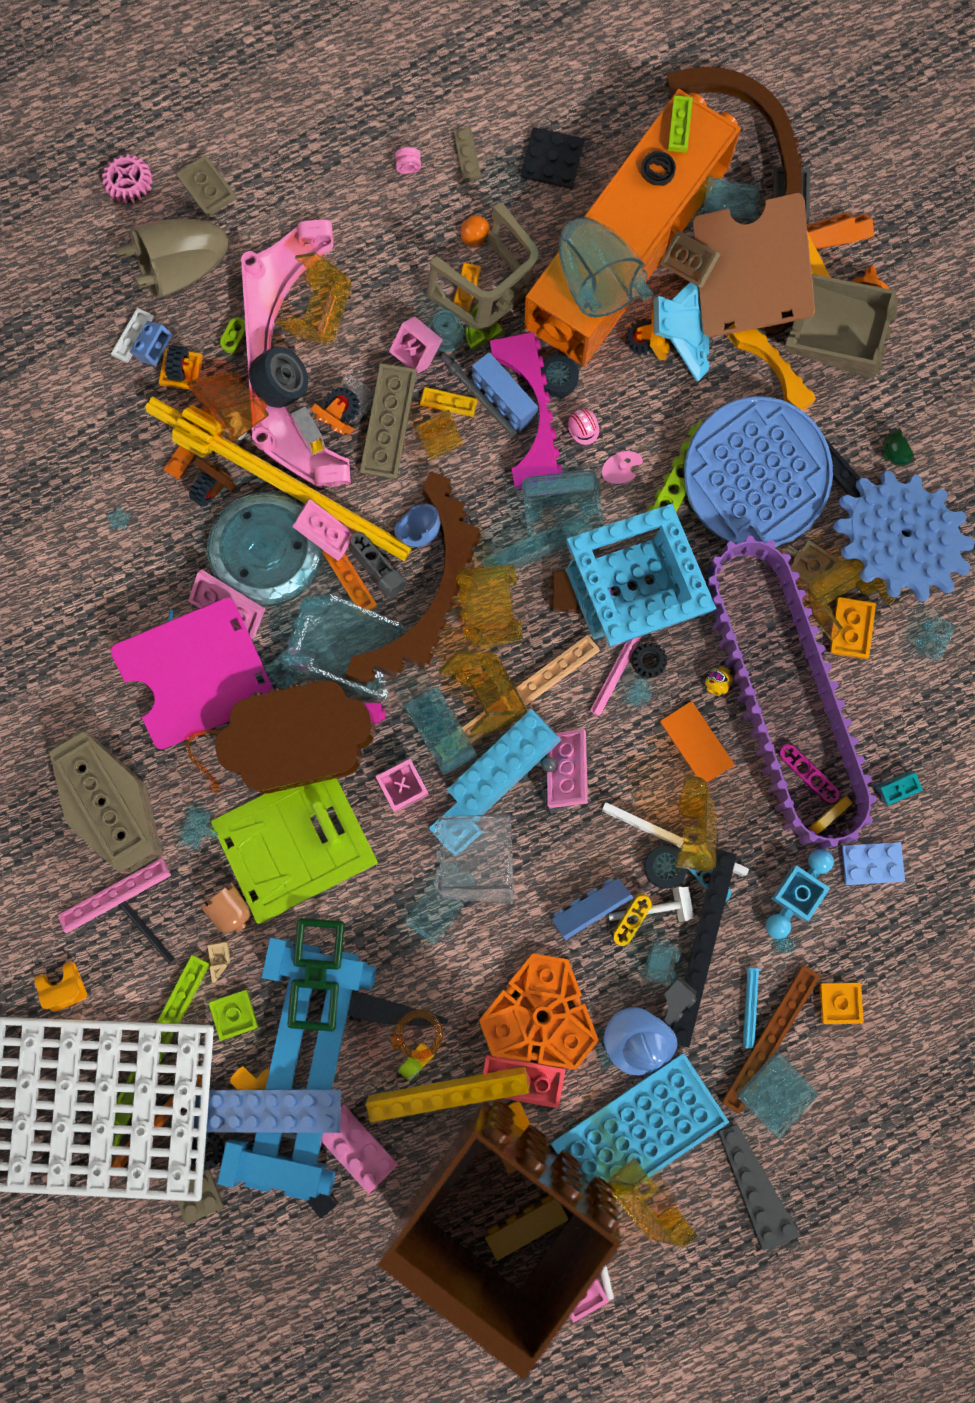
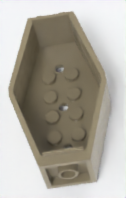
[49,731,163,875]

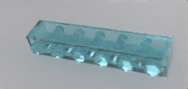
[482,512,593,581]

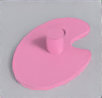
[602,451,643,484]

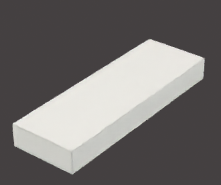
[111,308,154,363]

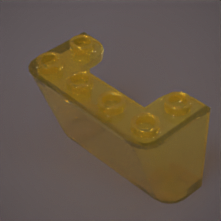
[456,564,523,649]
[676,775,717,871]
[608,1158,698,1247]

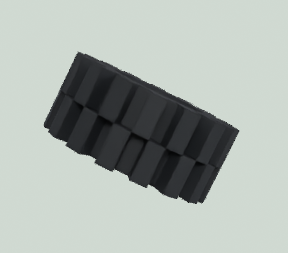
[632,643,668,679]
[191,1132,225,1170]

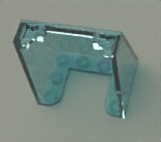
[282,595,408,700]

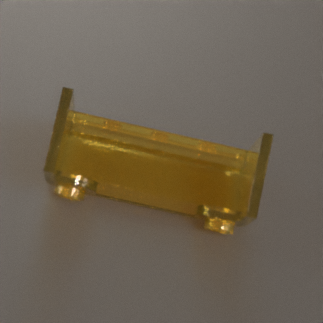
[274,252,351,344]
[807,558,897,641]
[438,652,527,734]

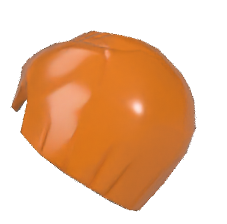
[460,215,490,248]

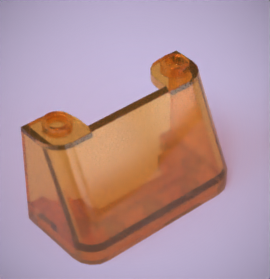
[187,371,269,442]

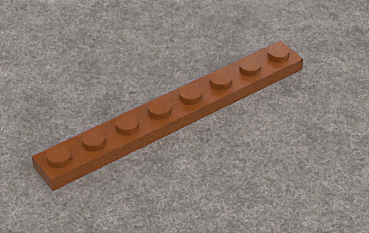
[721,965,820,1114]

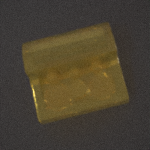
[415,410,464,460]

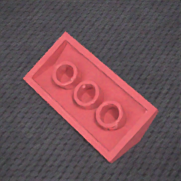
[483,1054,565,1108]

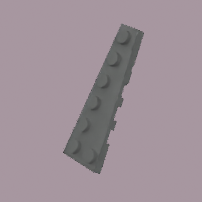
[718,1124,801,1251]

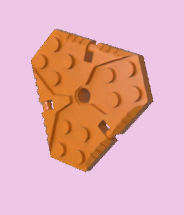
[478,953,599,1070]

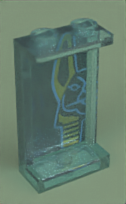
[404,863,476,945]

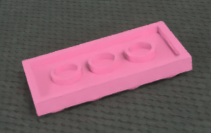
[188,570,265,639]
[547,729,588,808]
[322,1104,398,1194]

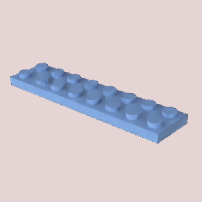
[194,1090,341,1133]

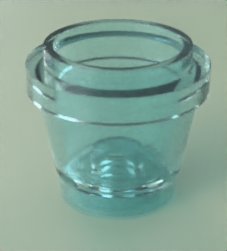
[428,310,464,352]

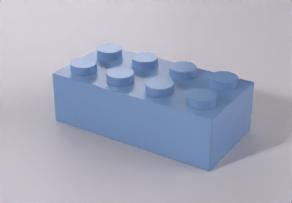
[472,352,538,433]

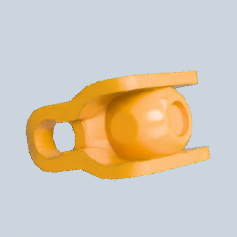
[34,961,87,1012]

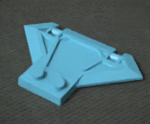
[653,282,709,382]

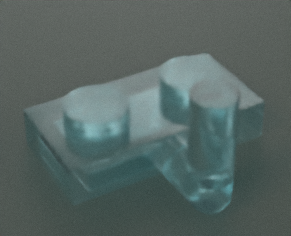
[178,806,218,850]

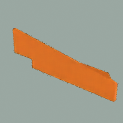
[807,212,874,249]

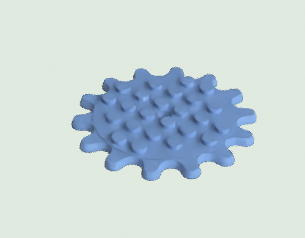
[834,471,975,601]

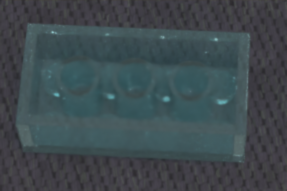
[404,686,477,775]

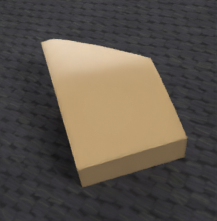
[207,940,231,983]

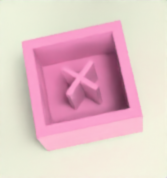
[389,317,443,374]
[376,759,429,813]

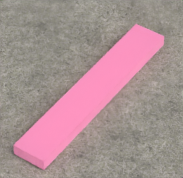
[58,858,171,933]

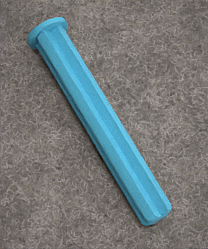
[743,967,761,1048]

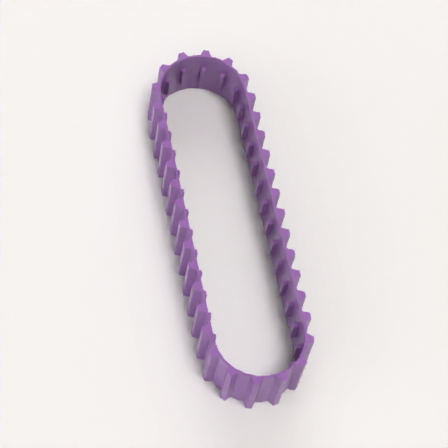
[706,536,877,849]

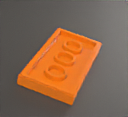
[660,701,735,786]

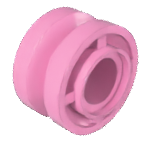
[395,147,421,174]

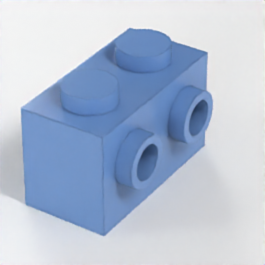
[130,321,173,366]

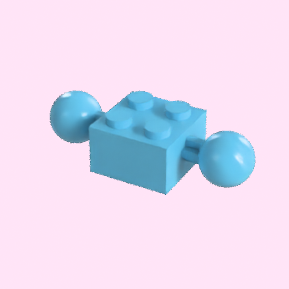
[766,849,834,939]

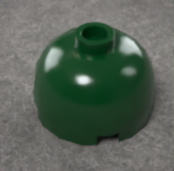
[881,428,916,466]

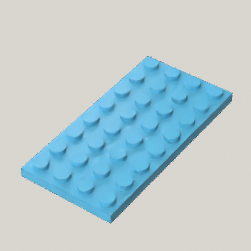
[550,1053,729,1199]

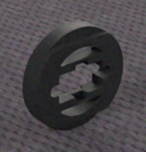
[641,151,676,186]

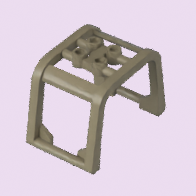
[427,202,538,330]

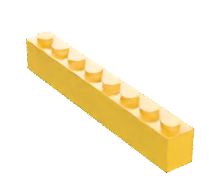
[366,1066,529,1123]

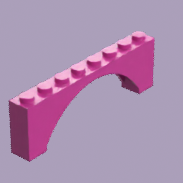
[490,332,563,489]

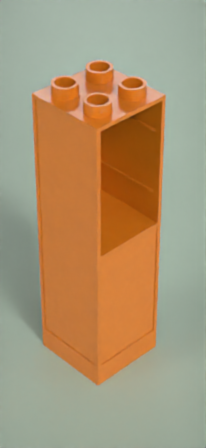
[524,89,741,367]

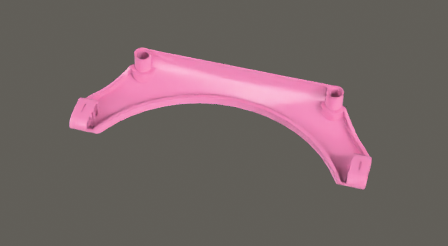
[241,220,351,488]

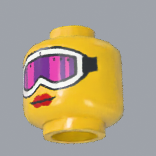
[705,666,733,696]

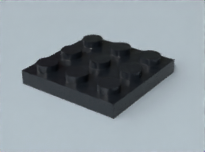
[520,127,585,190]

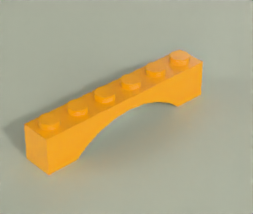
[726,323,816,411]

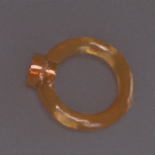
[390,1010,443,1059]

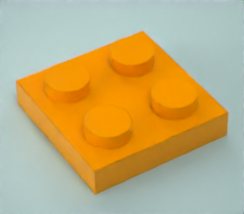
[820,983,863,1024]

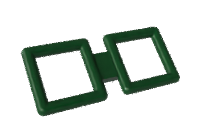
[287,918,345,1032]

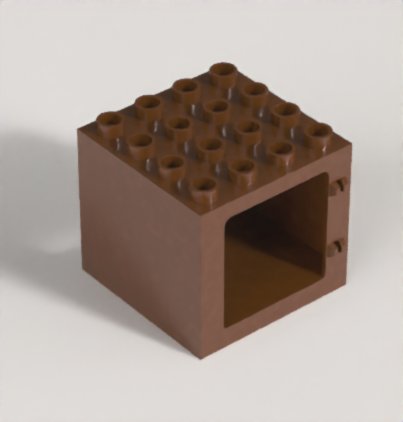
[378,1099,622,1380]

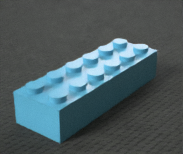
[447,709,562,820]

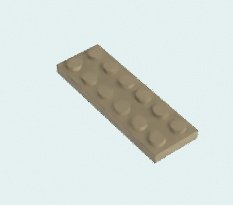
[360,363,417,480]

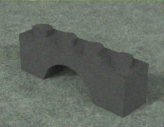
[660,975,697,1026]

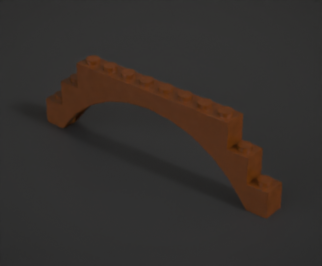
[345,471,481,687]

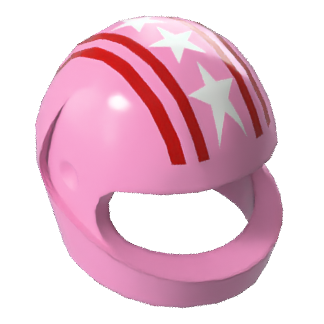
[568,409,599,445]

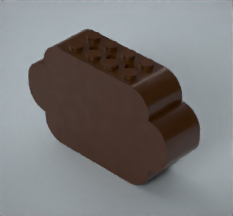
[215,679,376,794]

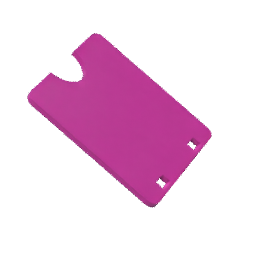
[111,598,274,749]

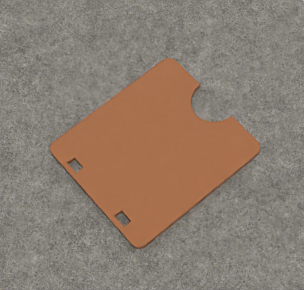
[693,193,815,338]

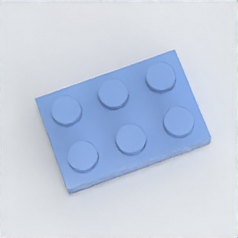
[841,842,905,885]

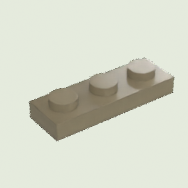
[453,127,481,181]

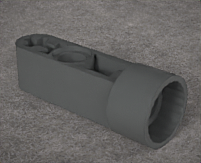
[349,532,408,599]

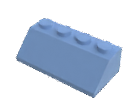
[552,877,633,940]

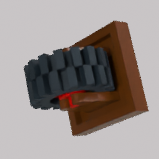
[189,457,237,507]

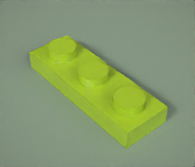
[668,95,693,153]

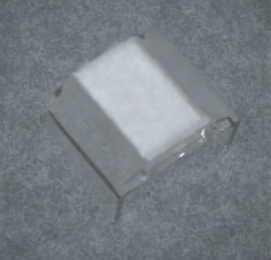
[435,814,514,904]

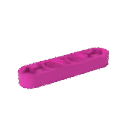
[779,744,840,804]

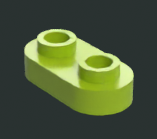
[220,317,246,353]

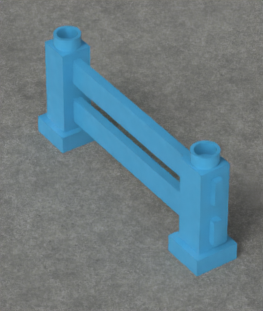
[217,938,376,1200]

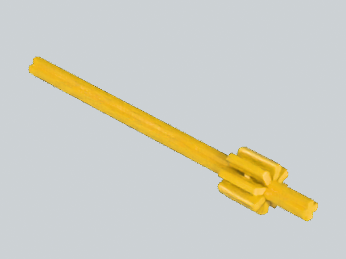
[145,397,412,561]

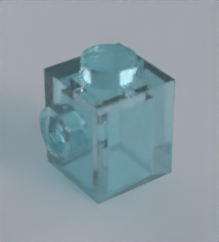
[623,678,653,709]

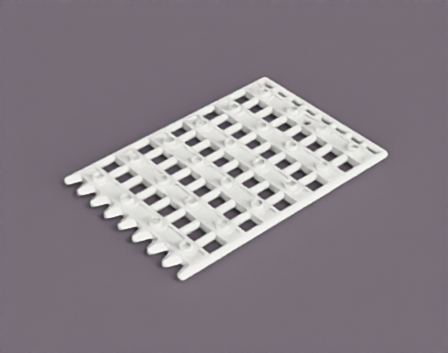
[0,1017,214,1201]

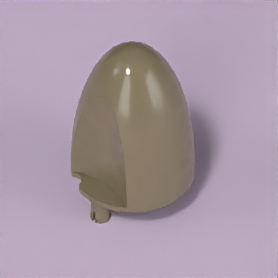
[115,218,229,299]

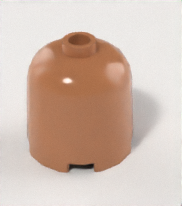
[200,883,250,933]

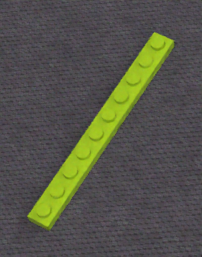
[113,955,210,1146]

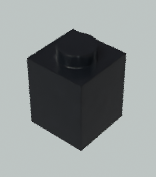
[306,1194,338,1219]

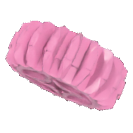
[102,154,152,204]

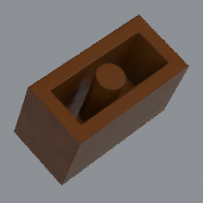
[549,571,577,612]

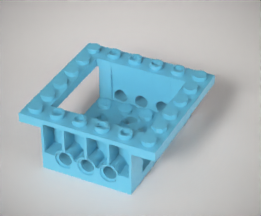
[565,504,716,648]

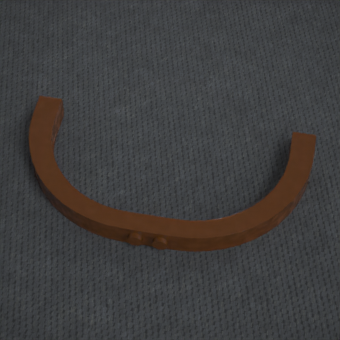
[667,67,802,196]

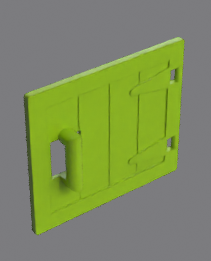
[211,778,378,924]

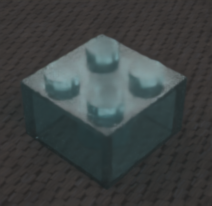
[642,940,681,986]

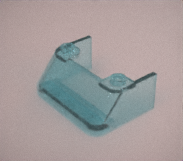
[522,470,604,541]

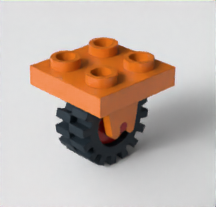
[311,387,360,435]

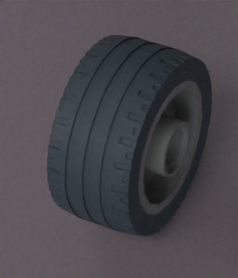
[249,347,308,408]

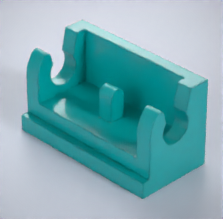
[874,771,923,806]

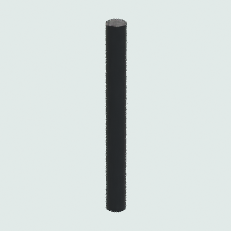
[119,901,175,964]

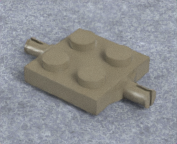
[785,540,843,592]

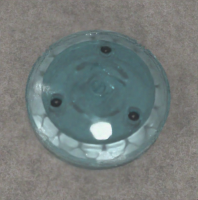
[207,492,323,607]

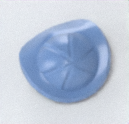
[604,1007,677,1075]

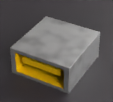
[291,407,326,456]

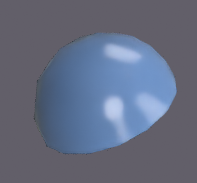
[394,504,441,547]

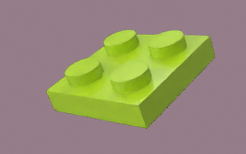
[209,989,259,1041]

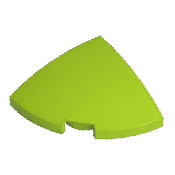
[466,305,505,350]

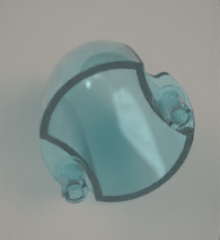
[559,217,653,317]

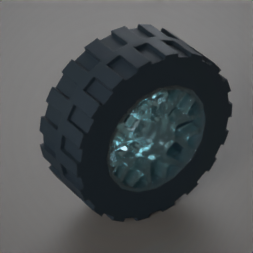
[541,354,579,398]
[644,845,688,889]

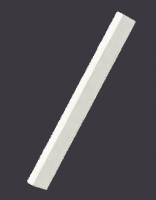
[602,803,749,877]

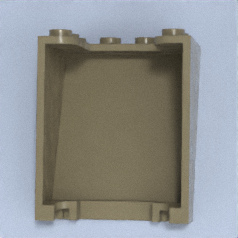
[785,274,899,379]

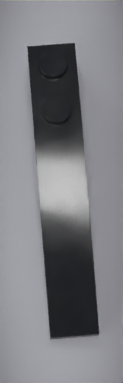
[348,990,449,1026]

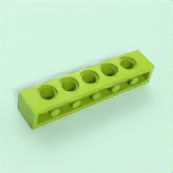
[647,420,703,512]

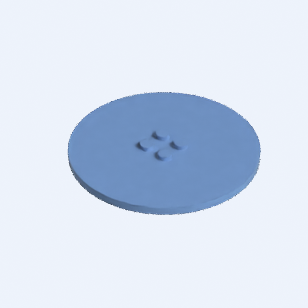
[684,396,833,546]

